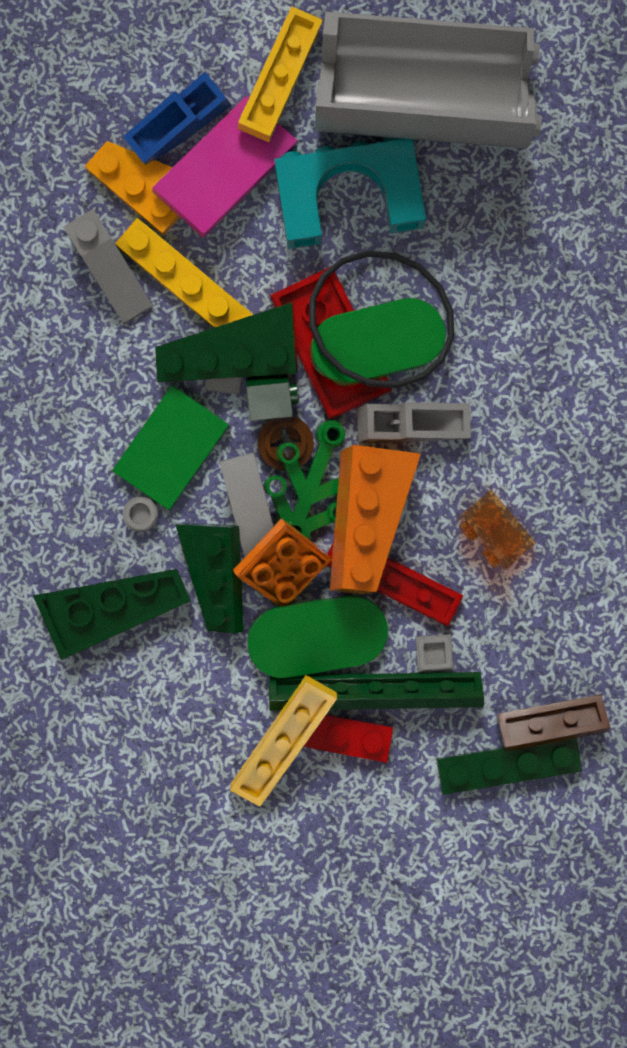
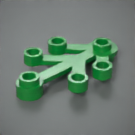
[263,420,345,539]

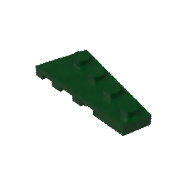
[155,302,298,383]
[33,569,192,660]

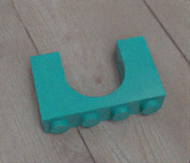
[274,137,426,249]

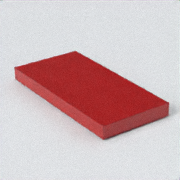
[270,266,393,420]

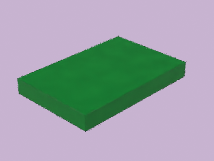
[112,385,230,511]

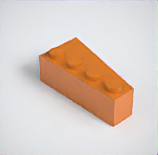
[330,445,421,594]

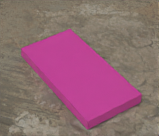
[152,96,298,238]

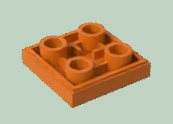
[233,518,332,606]

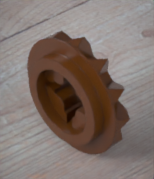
[258,416,314,471]

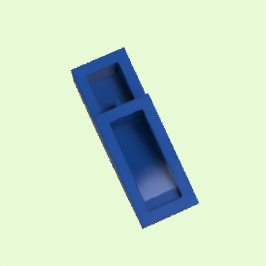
[123,72,231,165]

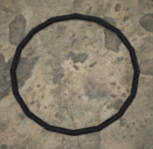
[309,250,454,388]

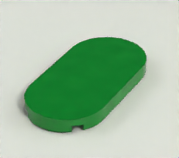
[310,298,446,385]
[247,595,388,678]

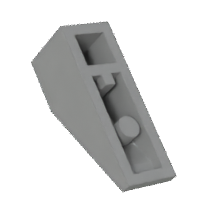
[63,209,153,324]

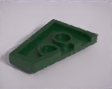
[175,523,244,634]

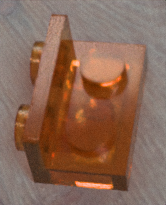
[458,490,536,570]

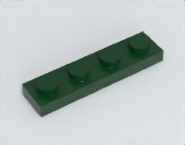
[436,738,582,795]

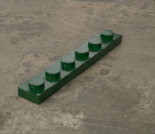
[269,672,484,711]

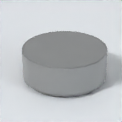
[123,497,159,532]

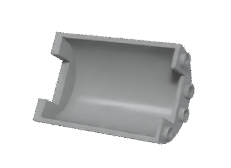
[315,11,542,149]

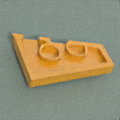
[84,141,180,236]

